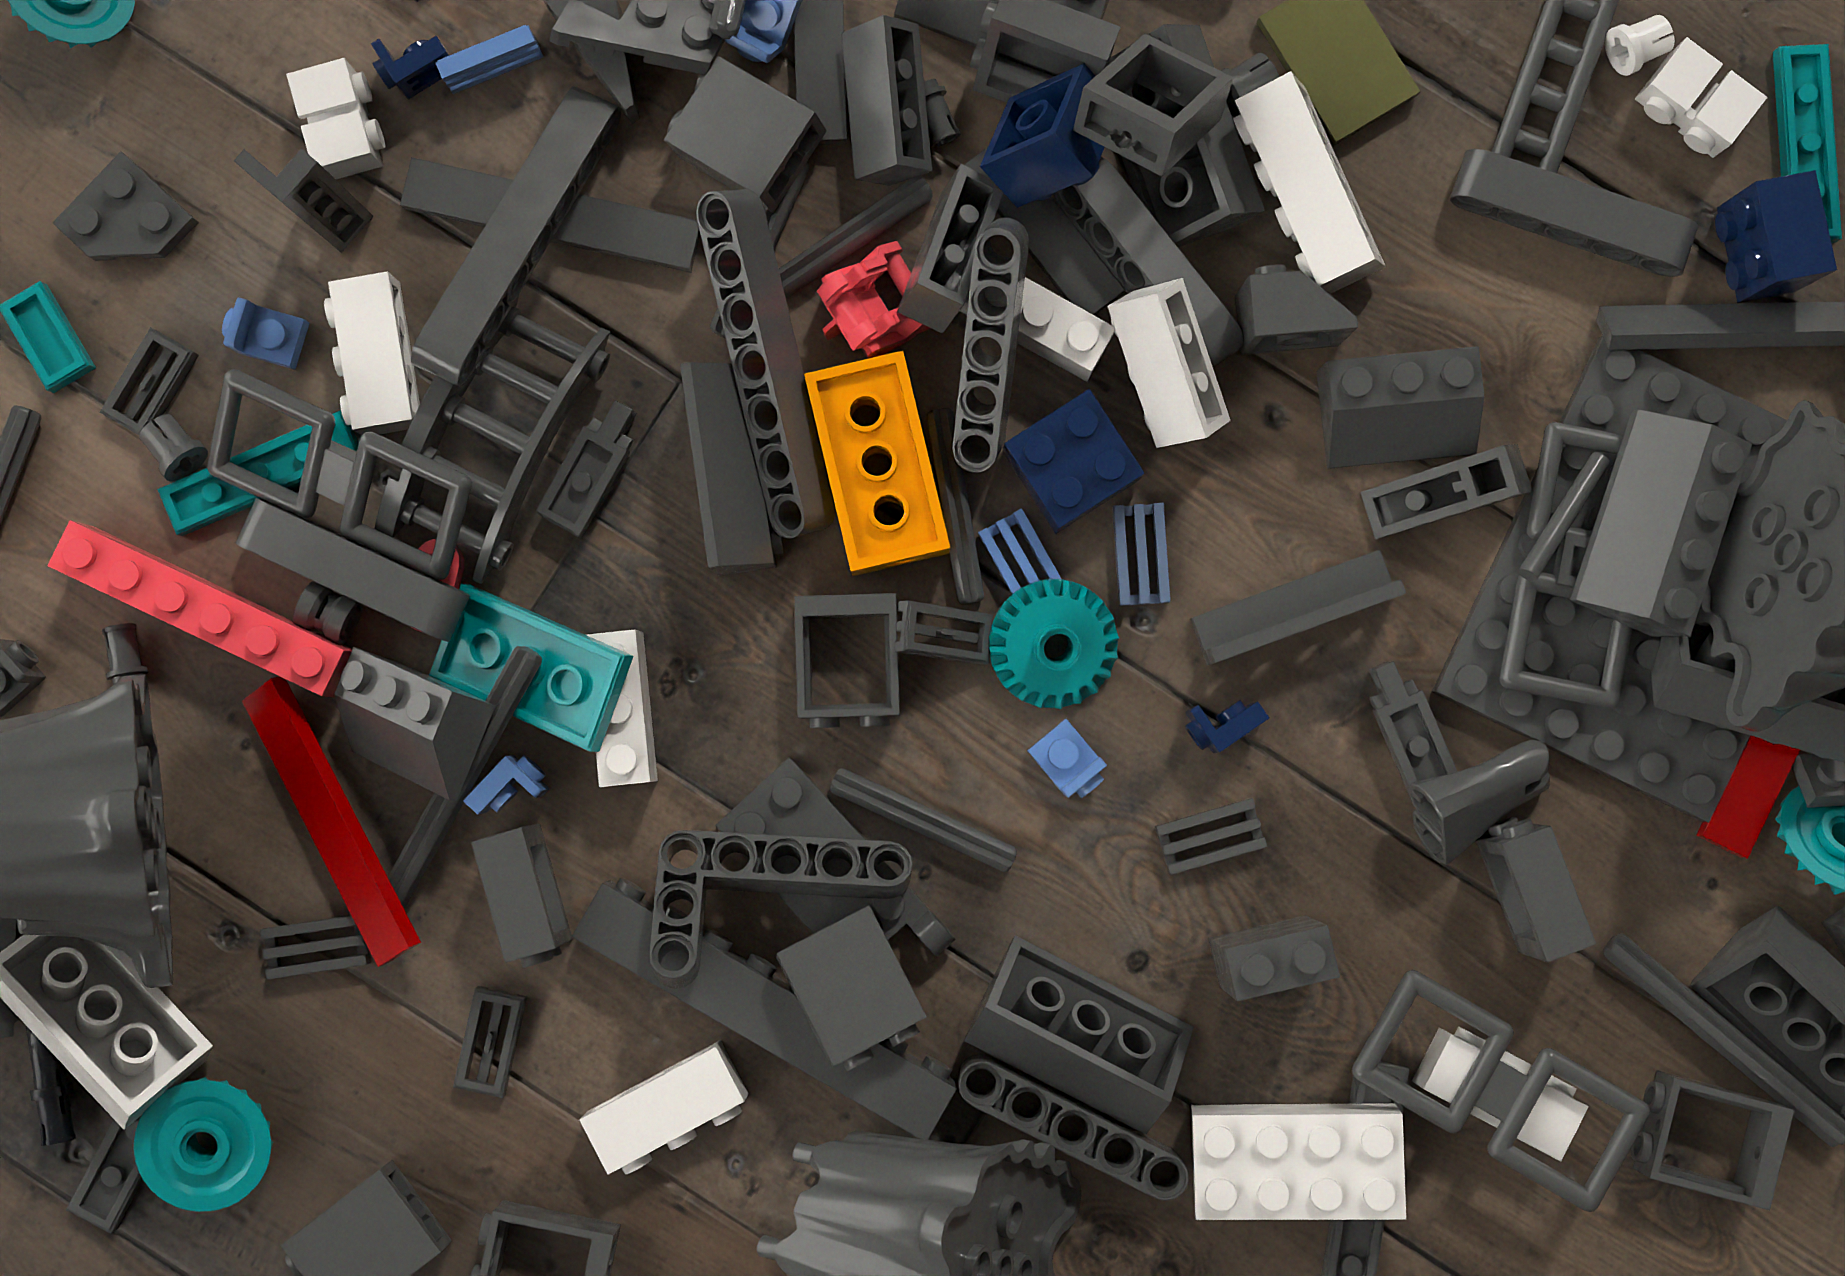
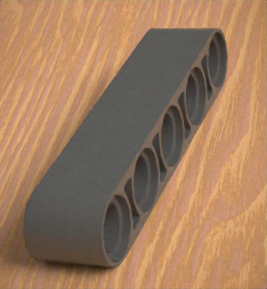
[1450,149,1698,277]
[1054,157,1243,368]
[952,218,1029,472]
[235,497,471,642]
[958,1054,1189,1201]

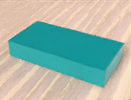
[0,281,96,393]

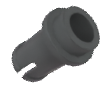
[924,79,961,148]
[102,623,148,685]

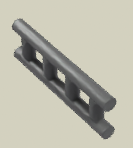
[1491,0,1619,173]

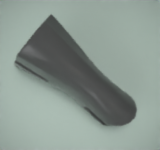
[1410,740,1550,865]

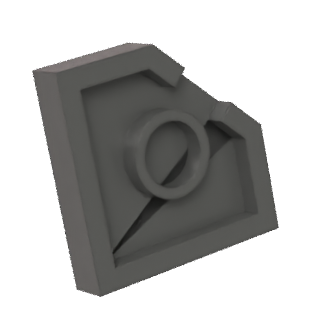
[52,151,199,261]

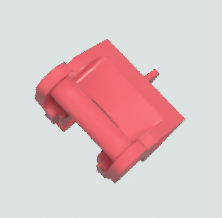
[817,241,930,359]

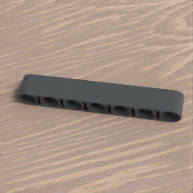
[411,86,621,387]
[696,189,836,538]

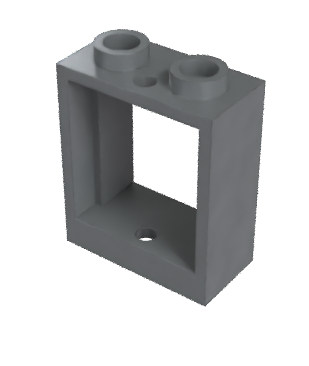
[970,0,1121,103]
[1073,33,1234,176]
[794,593,900,728]
[1476,817,1596,963]
[471,824,573,968]
[1631,1070,1794,1211]
[471,1200,621,1276]

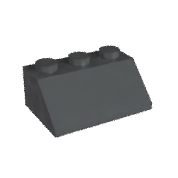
[1316,346,1484,469]
[334,647,495,802]

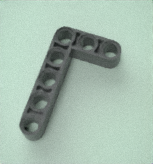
[649,830,912,989]

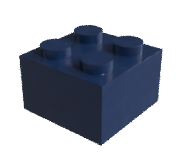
[980,63,1105,208]
[1715,170,1837,303]
[1002,389,1145,534]

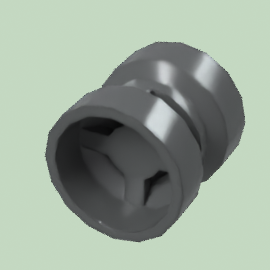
[293,581,363,645]

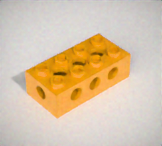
[804,351,950,576]

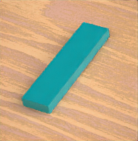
[1773,44,1842,243]
[157,410,359,536]

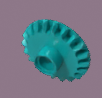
[7,0,135,48]
[989,579,1119,709]
[1775,786,1845,895]
[134,1077,273,1212]

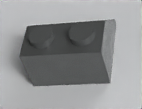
[1235,265,1358,355]

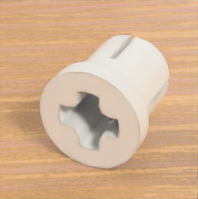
[1605,15,1675,76]

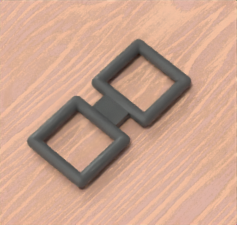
[207,369,472,580]
[1499,422,1633,708]
[1352,970,1650,1212]

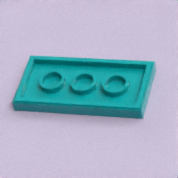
[429,584,634,752]

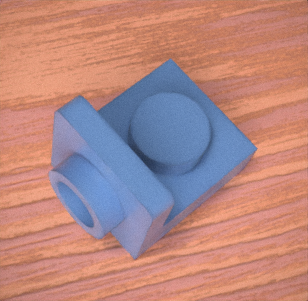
[725,0,802,63]
[222,297,310,370]
[1027,719,1107,798]
[463,755,549,815]

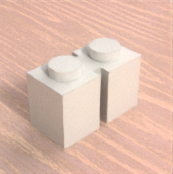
[1635,37,1767,158]
[286,58,385,179]

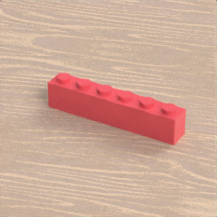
[47,520,352,697]

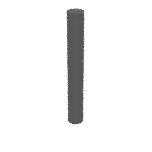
[1518,452,1610,582]

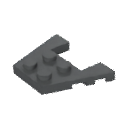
[550,0,725,75]

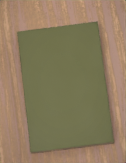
[1256,0,1421,147]

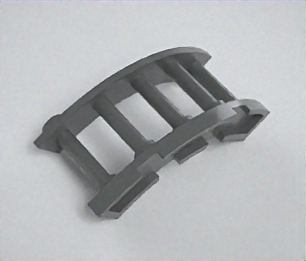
[374,295,610,584]

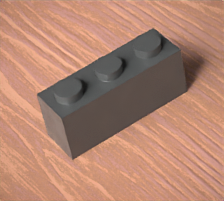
[841,15,932,186]
[897,164,1003,333]

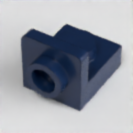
[371,36,449,100]
[1185,700,1269,753]

